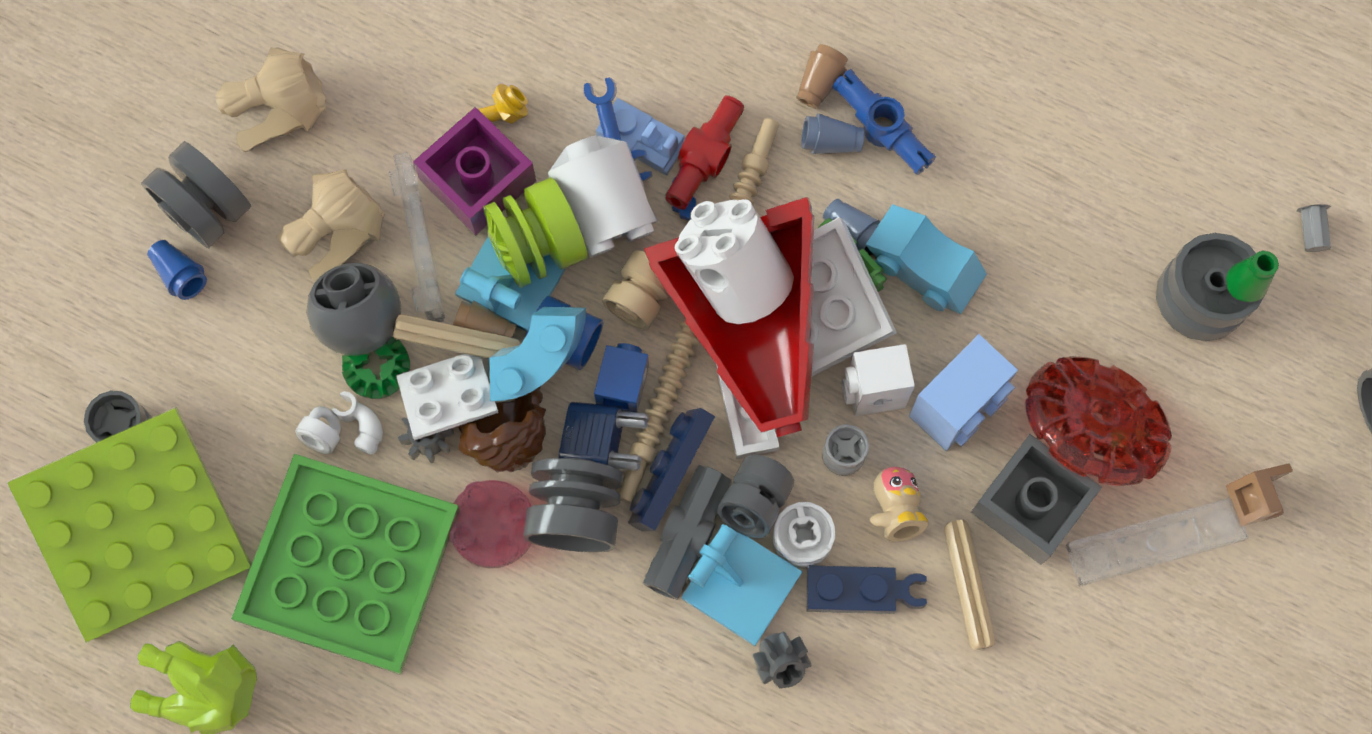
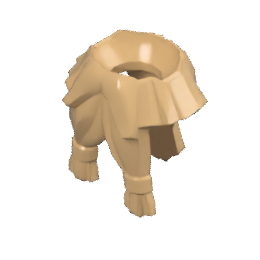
[216,47,327,153]
[276,169,385,282]

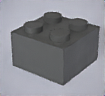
[971,434,1102,565]

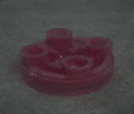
[449,480,532,568]

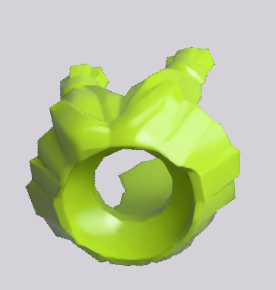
[130,641,257,734]

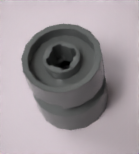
[84,391,152,442]
[718,454,794,538]

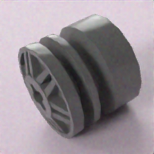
[523,458,623,552]

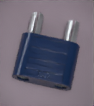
[558,402,649,471]

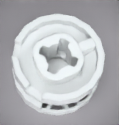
[773,502,835,568]

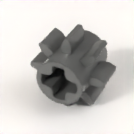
[398,418,454,463]
[752,632,812,689]

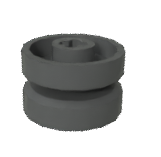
[141,141,252,249]
[1156,232,1264,341]

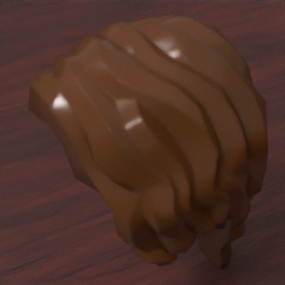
[458,386,546,473]

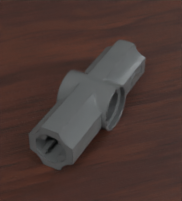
[643,465,732,600]

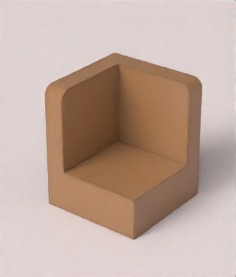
[1226,463,1293,526]

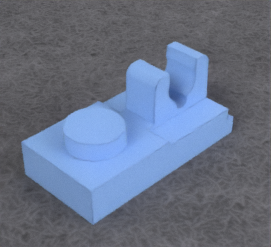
[596,98,685,176]

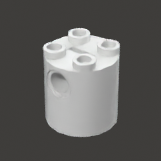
[548,135,658,258]
[675,199,794,324]

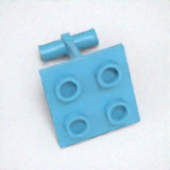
[455,236,566,332]
[681,524,803,646]

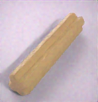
[393,314,521,359]
[944,520,995,650]

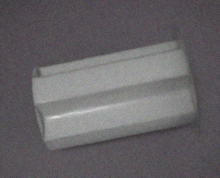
[1296,204,1331,252]

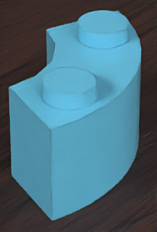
[866,204,987,314]
[489,307,586,401]

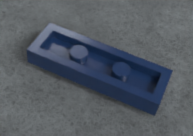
[628,408,715,531]

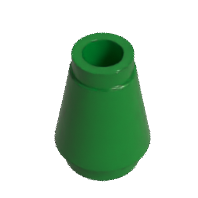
[1226,251,1279,302]

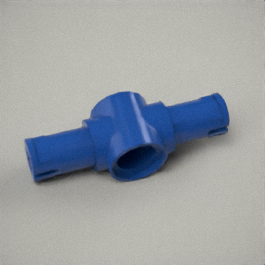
[833,69,936,175]

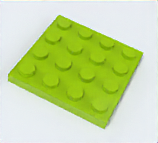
[7,407,252,642]

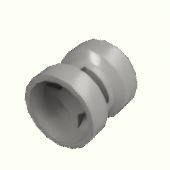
[822,424,869,476]

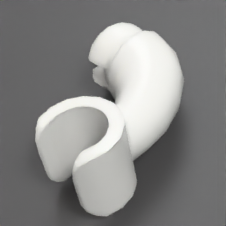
[332,391,383,455]

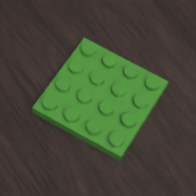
[231,454,460,675]

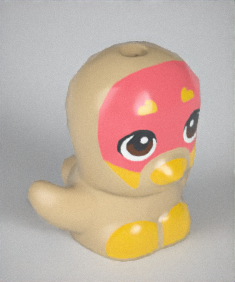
[870,467,929,542]

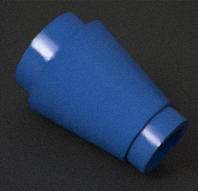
[147,240,207,300]

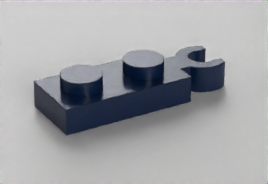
[806,565,927,614]

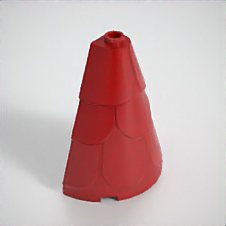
[644,197,815,437]

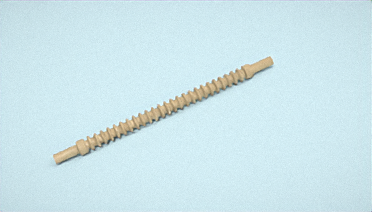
[618,118,779,504]

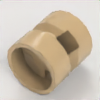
[602,250,670,330]

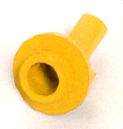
[469,84,528,124]

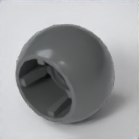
[306,263,401,356]

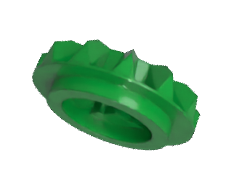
[342,337,410,399]

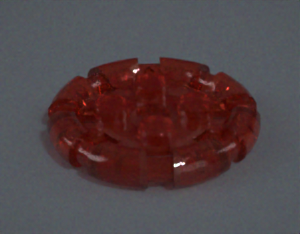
[1025,356,1172,486]

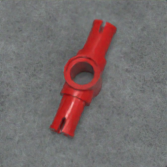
[665,95,744,210]

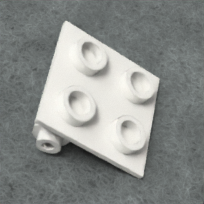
[396,354,498,440]

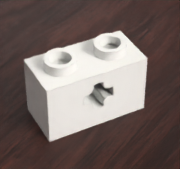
[842,344,915,416]

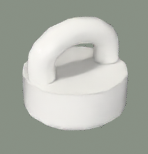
[295,406,341,454]

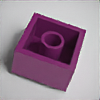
[413,107,536,236]

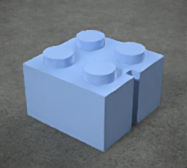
[909,334,1018,451]

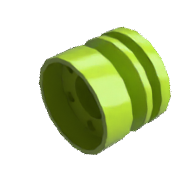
[483,177,587,288]

